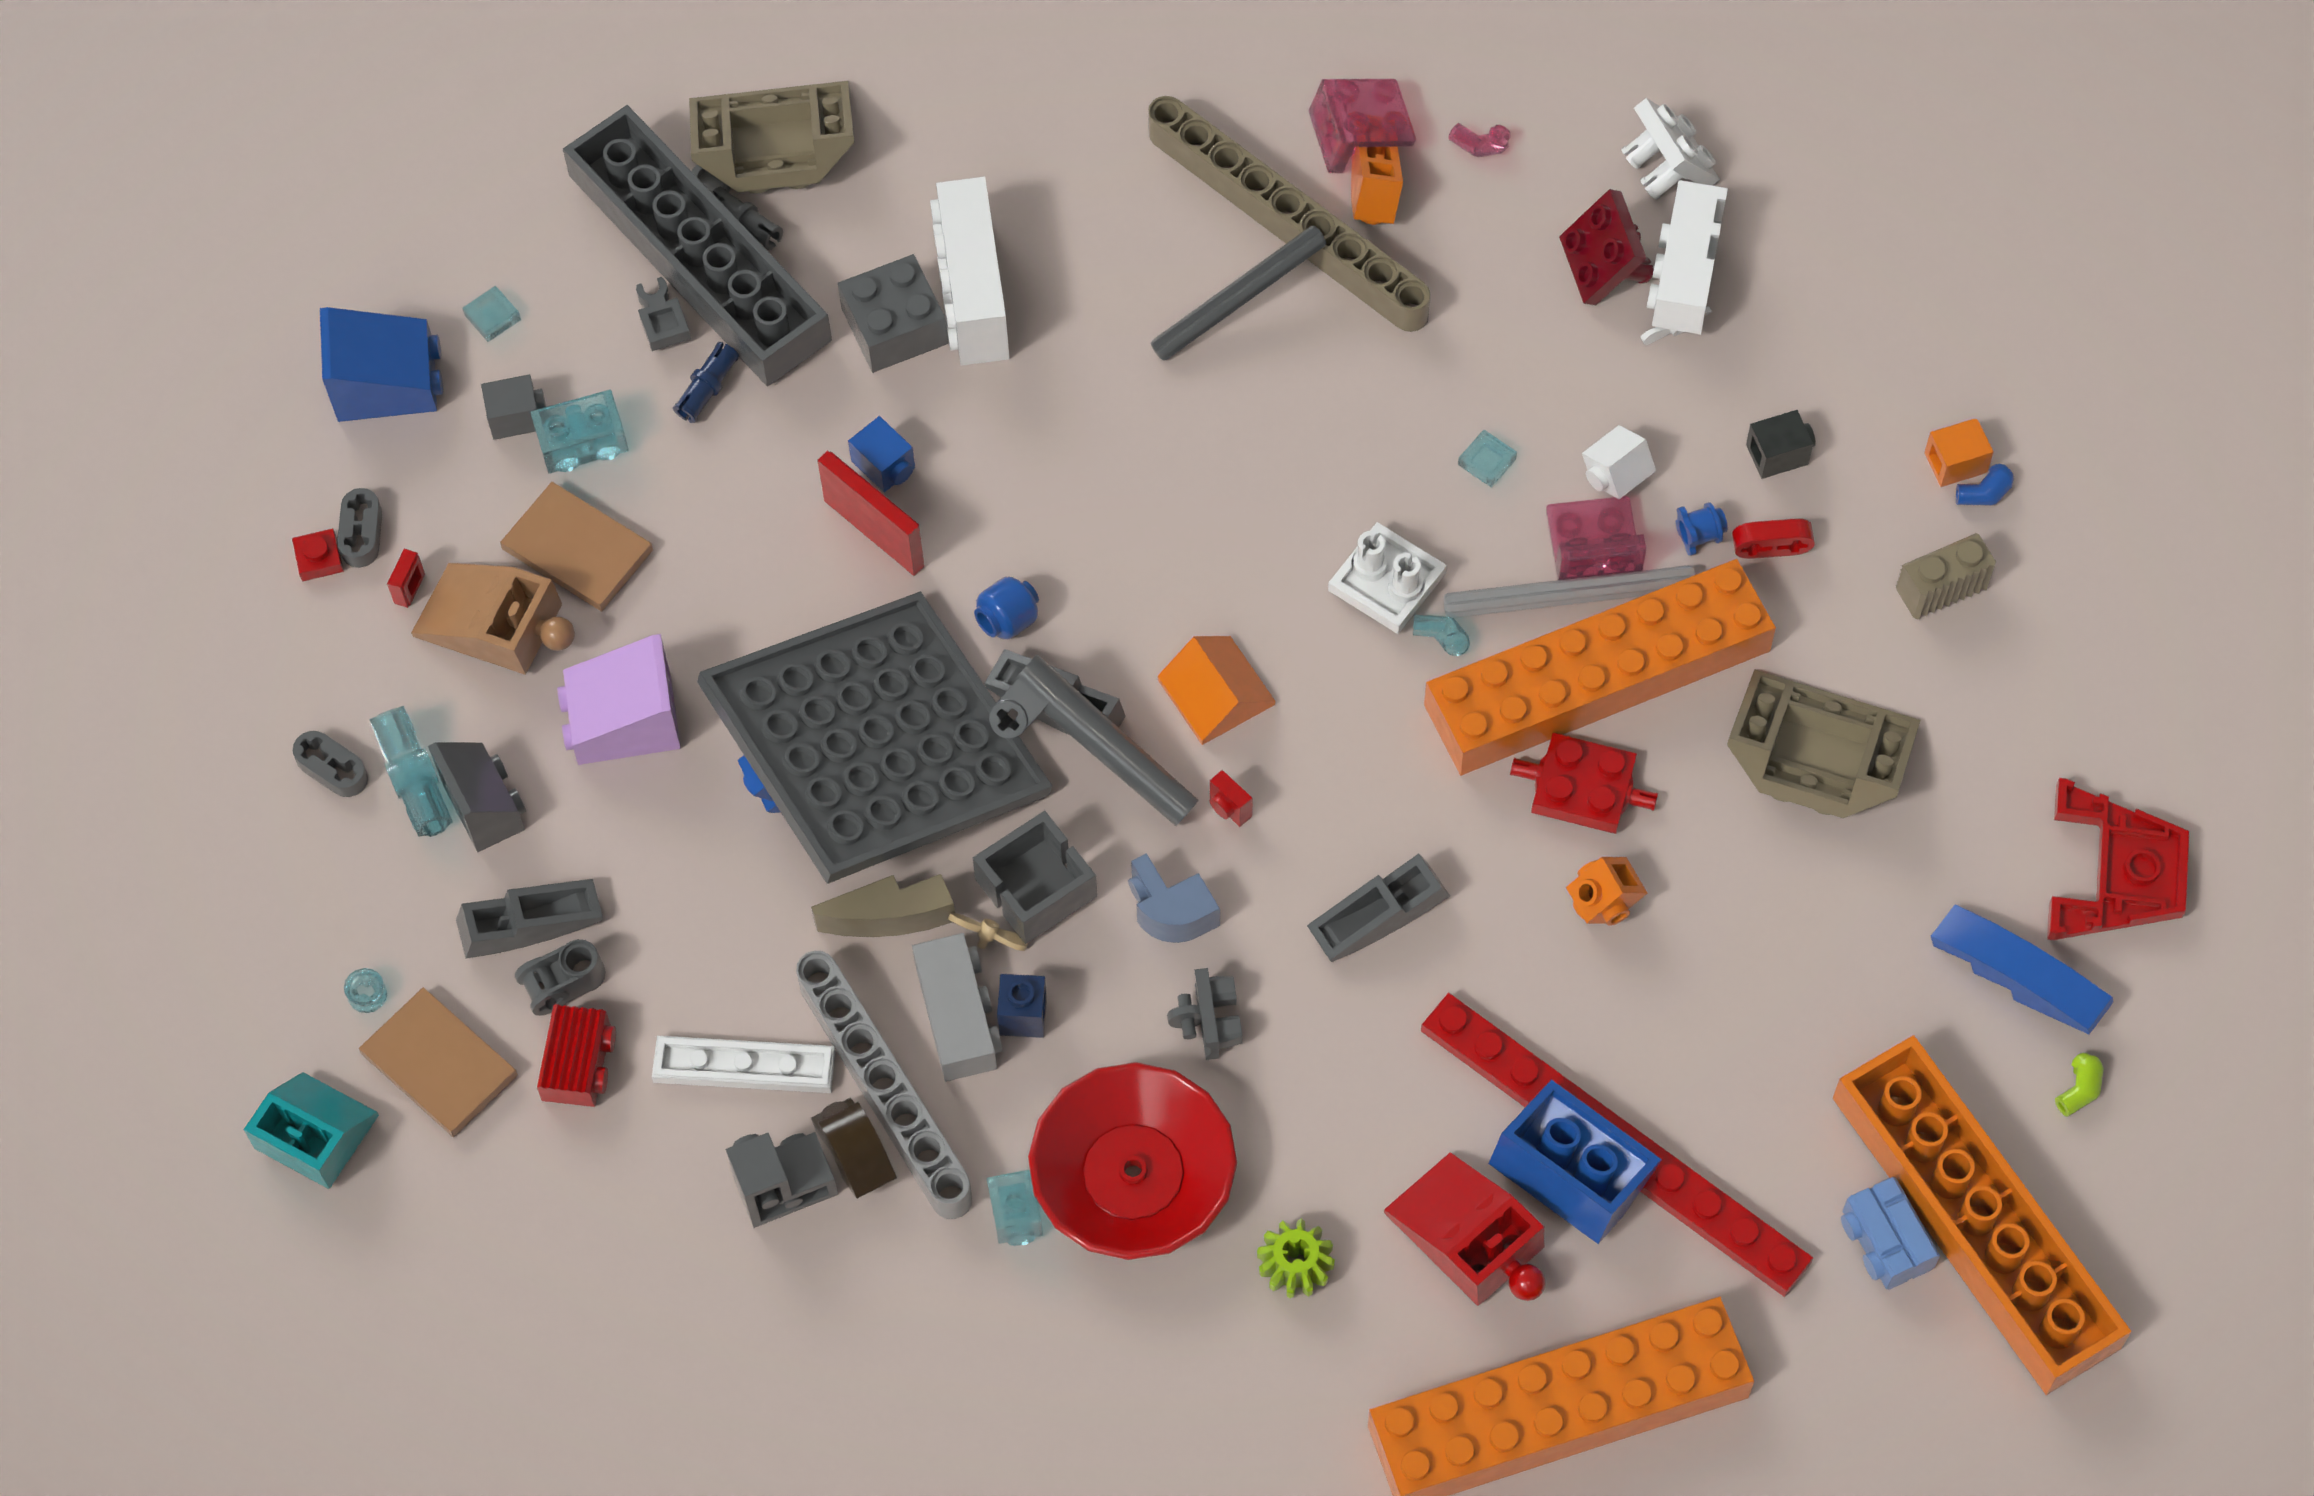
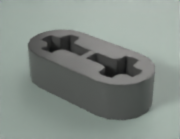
[337,488,382,568]
[292,731,368,797]

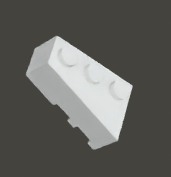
[1647,180,1728,335]

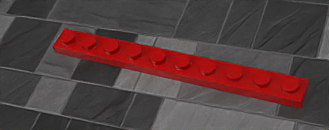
[1421,992,1813,1297]

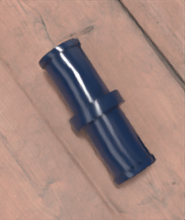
[673,342,739,423]

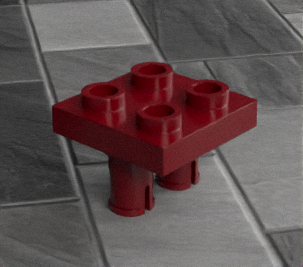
[1559,189,1654,306]

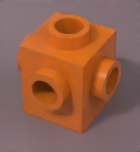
[1566,857,1648,926]

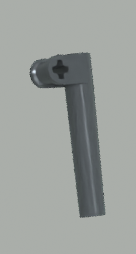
[989,655,1199,826]

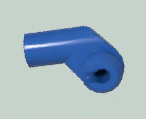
[1956,464,2014,506]

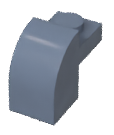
[1128,853,1220,943]

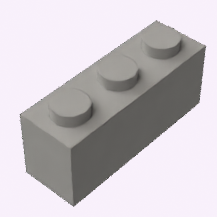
[912,933,1003,1082]

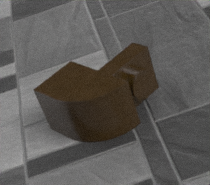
[811,1097,897,1199]

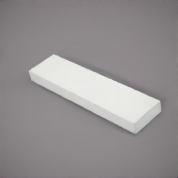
[652,1036,836,1093]

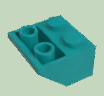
[243,1072,379,1189]

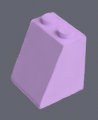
[557,634,681,765]

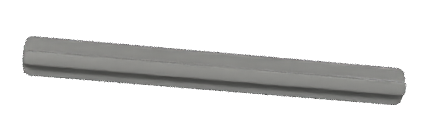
[1443,565,1695,618]

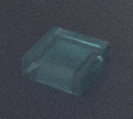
[462,285,521,342]
[1458,430,1517,487]

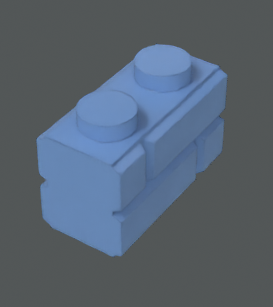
[1841,1177,1940,1290]

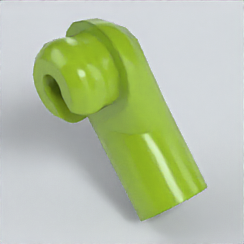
[2055,1053,2104,1117]

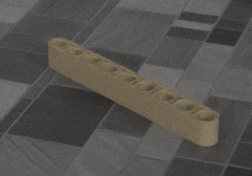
[1148,96,1430,332]

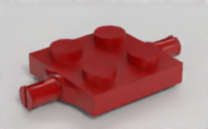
[1510,733,1658,834]

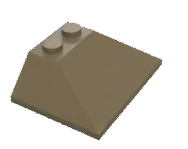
[689,81,854,194]
[1727,669,1921,818]

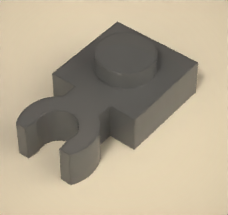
[636,277,691,351]

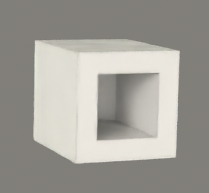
[1582,425,1656,499]

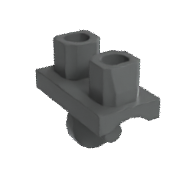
[1167,968,1242,1060]

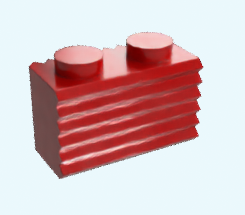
[537,1004,616,1107]

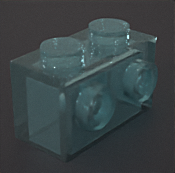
[530,389,629,474]

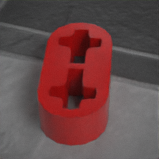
[1732,519,1815,559]

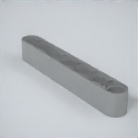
[796,951,972,1219]

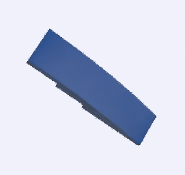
[1931,904,2114,1035]

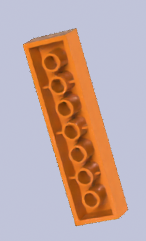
[1424,559,1776,776]
[1832,1035,2132,1395]
[1368,1296,1754,1496]

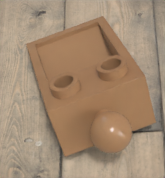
[411,563,575,675]

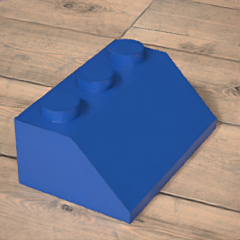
[1488,1080,1662,1244]

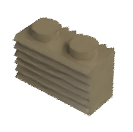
[1895,533,1996,619]

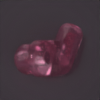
[1448,123,1511,157]

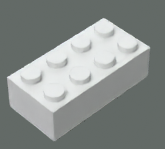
[930,177,1010,366]

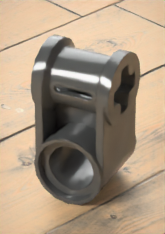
[515,939,606,1016]

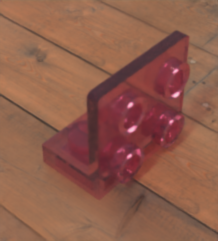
[1308,79,1416,173]
[1546,496,1646,580]

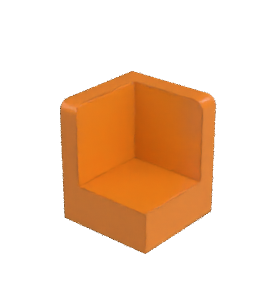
[1924,419,1994,487]

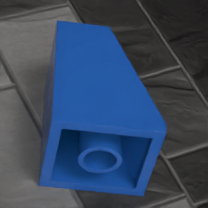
[320,307,443,422]

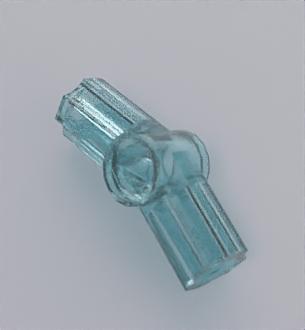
[369,706,453,837]

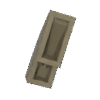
[811,874,955,937]

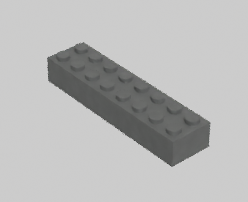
[563,105,832,387]

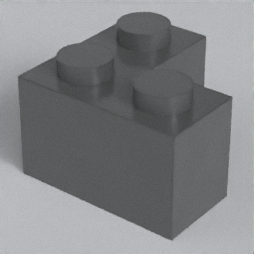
[726,1132,838,1228]

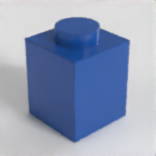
[848,416,915,493]

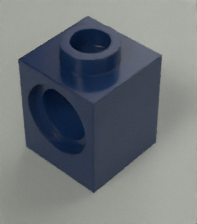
[997,974,1047,1038]

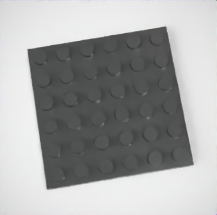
[697,591,1053,884]

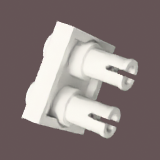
[1621,98,1720,200]
[1328,522,1447,634]

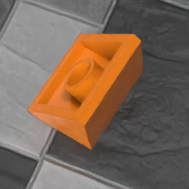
[1157,636,1275,745]

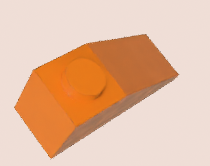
[1351,116,1403,225]

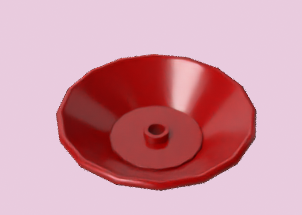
[1028,1062,1238,1260]

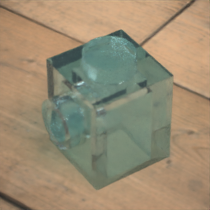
[987,1170,1043,1246]

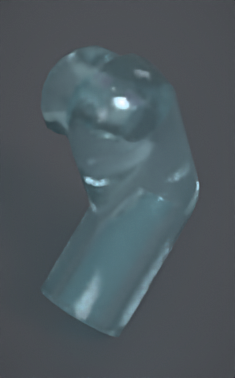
[1413,614,1470,656]

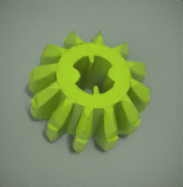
[1257,1218,1335,1299]

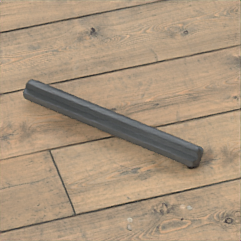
[1151,226,1326,361]

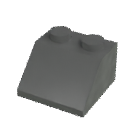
[428,742,526,853]

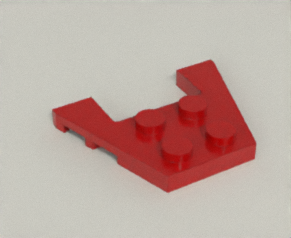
[2047,778,2189,940]

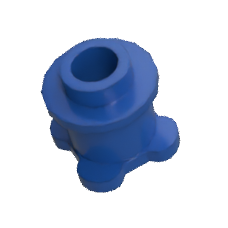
[1675,502,1728,556]

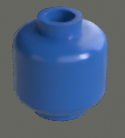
[974,577,1039,640]

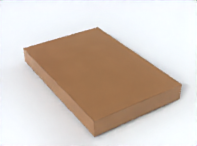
[500,482,653,612]
[358,987,518,1138]

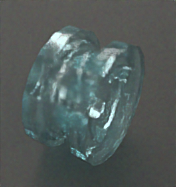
[344,968,387,1013]

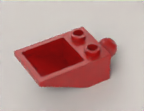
[1384,1152,1546,1306]

